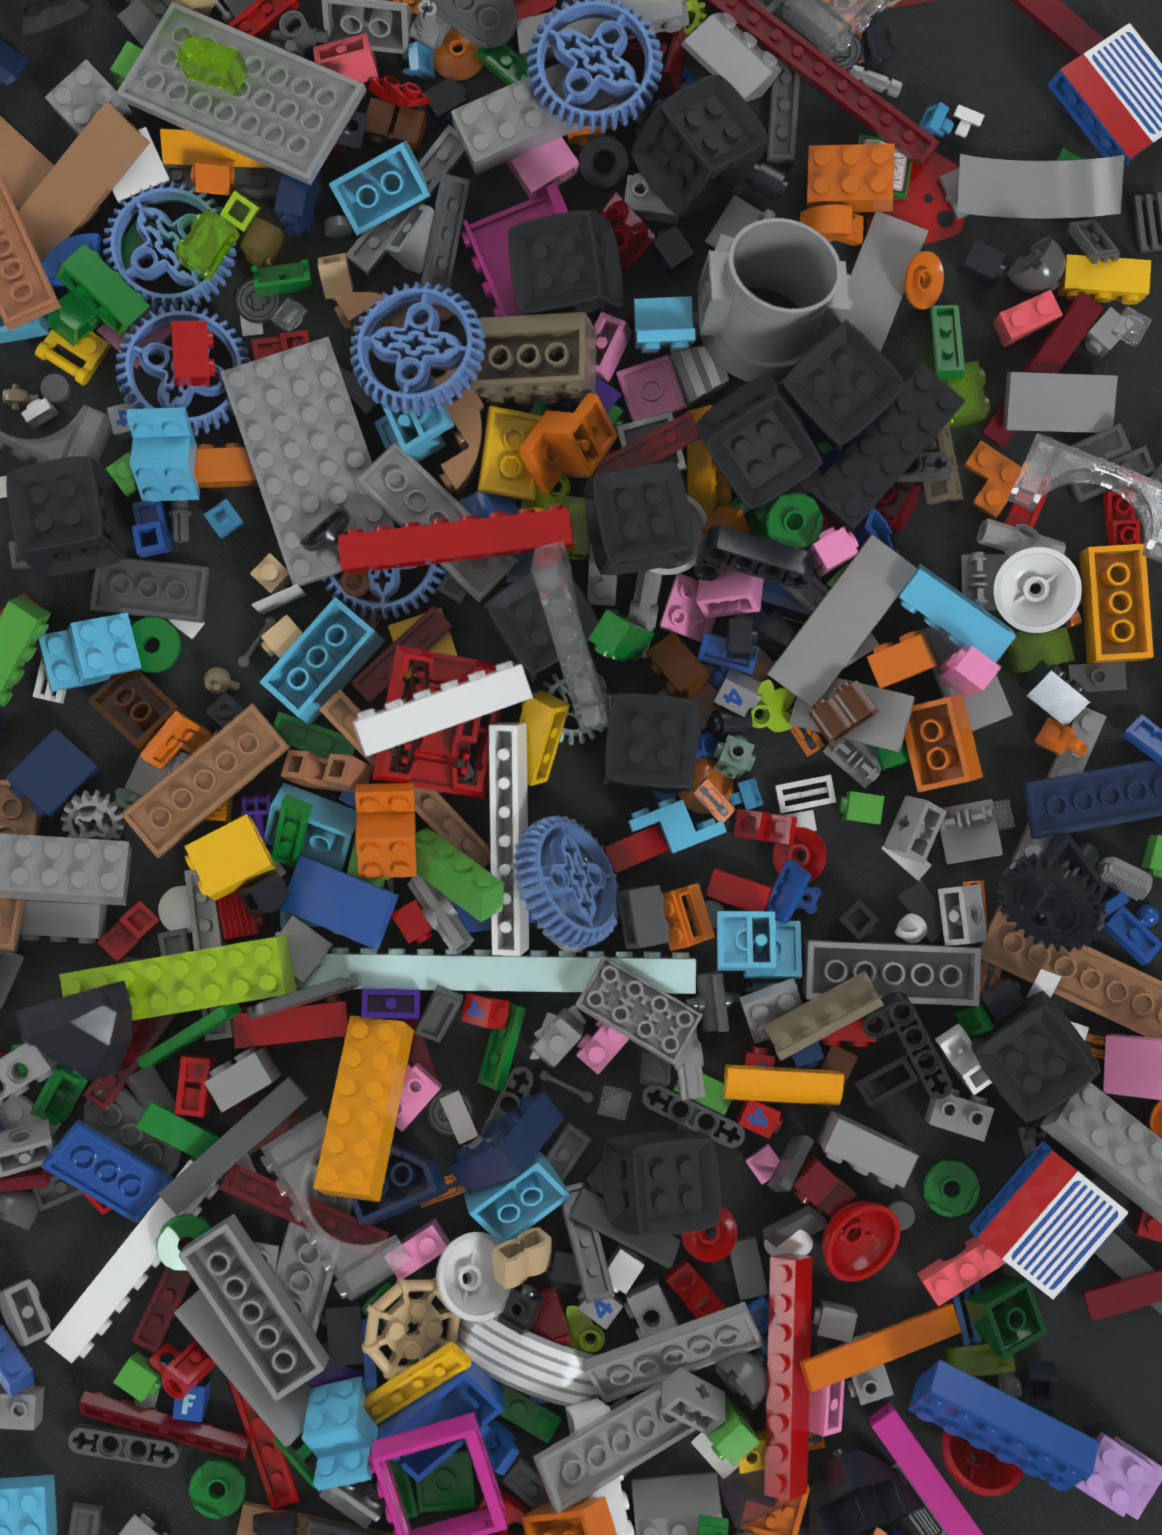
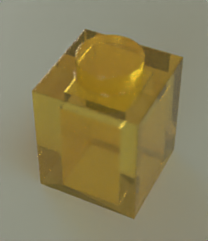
[240,217,285,267]

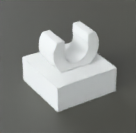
[953,105,985,138]

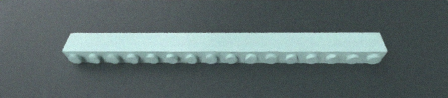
[294,947,696,994]

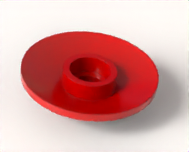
[773,827,827,882]
[681,1206,738,1262]

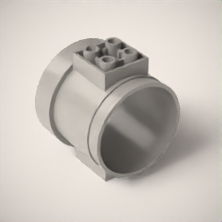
[697,218,853,383]

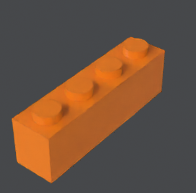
[194,443,259,488]

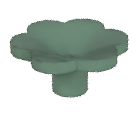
[115,788,142,811]

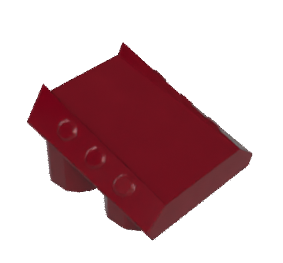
[600,192,655,274]
[874,470,924,532]
[518,1286,572,1346]

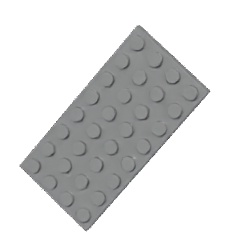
[116,1,367,185]
[220,336,395,586]

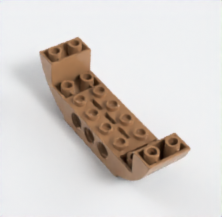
[334,292,487,500]

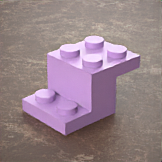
[1075,1432,1162,1520]

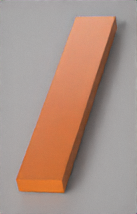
[800,1303,962,1392]

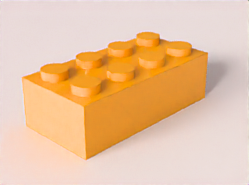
[1079,544,1154,664]

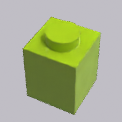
[220,189,262,232]

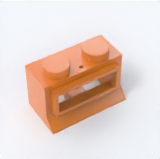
[663,883,715,951]

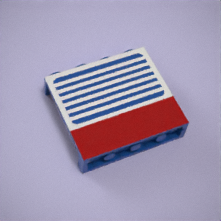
[1047,23,1162,167]
[968,1141,1129,1299]

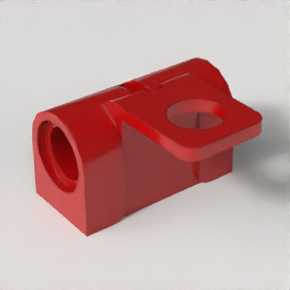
[149,1339,216,1400]

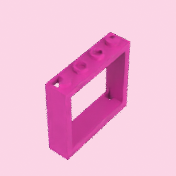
[368,1412,507,1535]

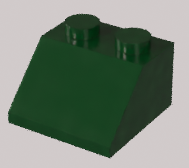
[964,1275,1048,1360]

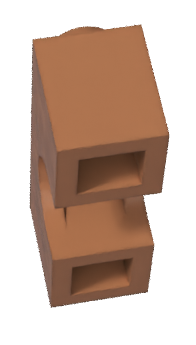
[281,750,373,793]

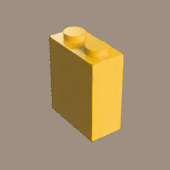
[185,814,277,901]

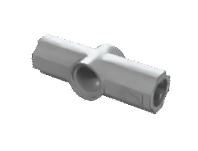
[977,518,1066,557]
[628,571,662,659]
[407,874,474,954]
[674,1026,706,1100]

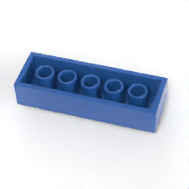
[908,1360,1100,1491]

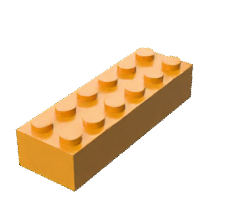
[313,1016,414,1202]

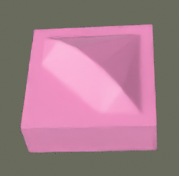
[745,1144,780,1185]

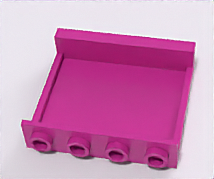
[460,183,568,317]

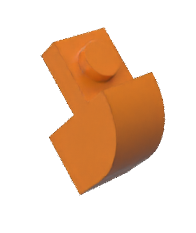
[800,205,863,247]

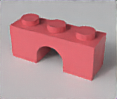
[917,1236,1006,1306]

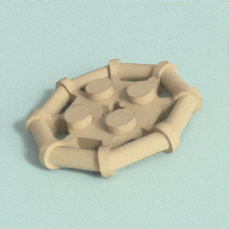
[361,1277,460,1380]

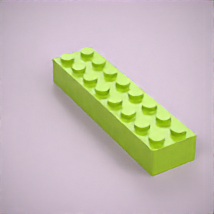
[59,934,297,1021]

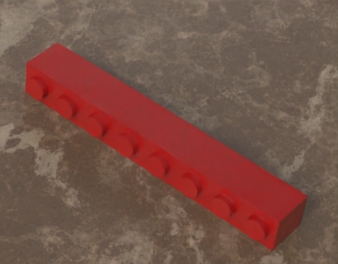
[338,505,575,574]
[764,1253,813,1501]

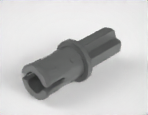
[168,500,191,543]

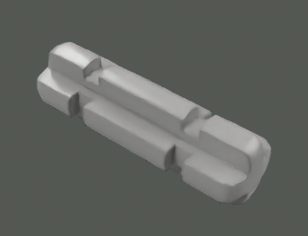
[849,65,902,98]

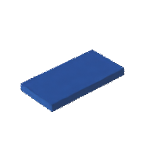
[280,855,399,949]
[42,1119,173,1224]

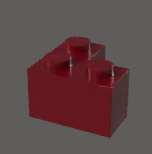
[624,27,689,95]
[791,1151,857,1218]

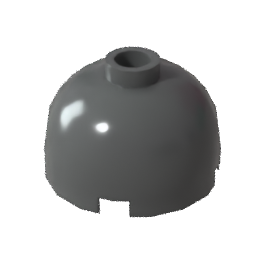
[1008,237,1066,294]
[0,1189,38,1230]
[714,1352,767,1410]

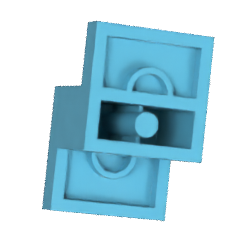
[632,296,695,353]
[374,375,455,463]
[126,407,200,502]
[37,613,141,692]
[627,797,727,853]
[717,911,802,979]
[302,1376,379,1491]

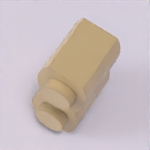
[493,1227,551,1289]

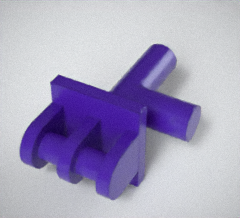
[241,793,273,843]

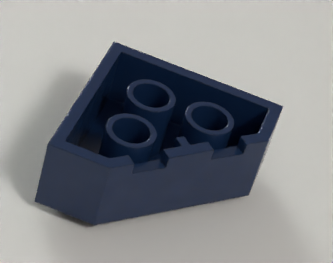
[447,1091,565,1193]
[351,1143,449,1225]

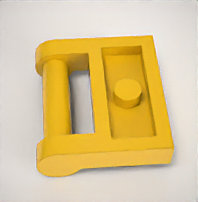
[35,329,112,386]

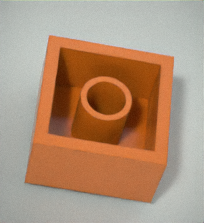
[867,631,941,689]

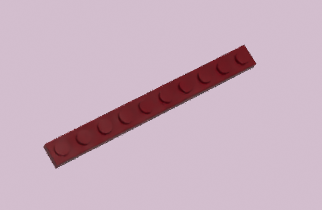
[701,0,940,168]

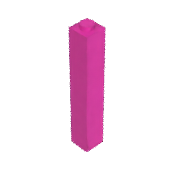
[867,1401,984,1535]

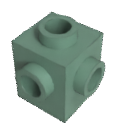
[712,735,756,780]

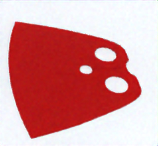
[867,152,964,244]

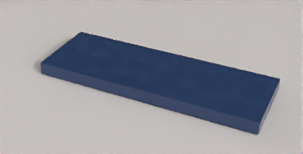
[1022,759,1162,839]

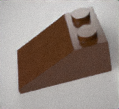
[87,670,187,753]

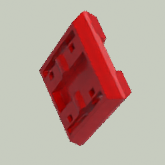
[372,645,502,799]

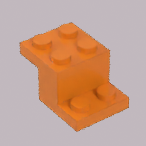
[518,393,618,493]
[355,783,417,878]

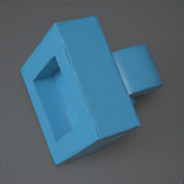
[402,41,435,81]
[919,102,954,138]
[203,498,244,539]
[729,778,764,810]

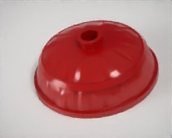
[822,1201,900,1282]
[942,1431,1023,1496]

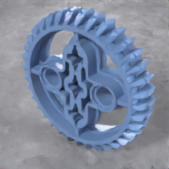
[527,0,663,134]
[103,181,237,313]
[350,281,486,416]
[115,304,250,436]
[320,518,446,620]
[513,815,620,949]

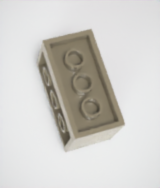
[471,312,597,406]

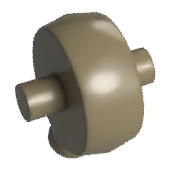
[2,384,39,411]
[204,667,240,694]

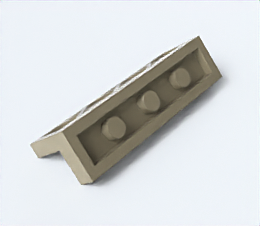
[922,422,964,505]
[764,971,884,1060]

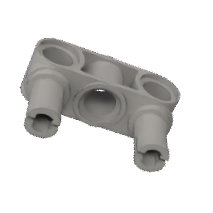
[410,0,451,50]

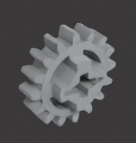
[61,790,125,841]

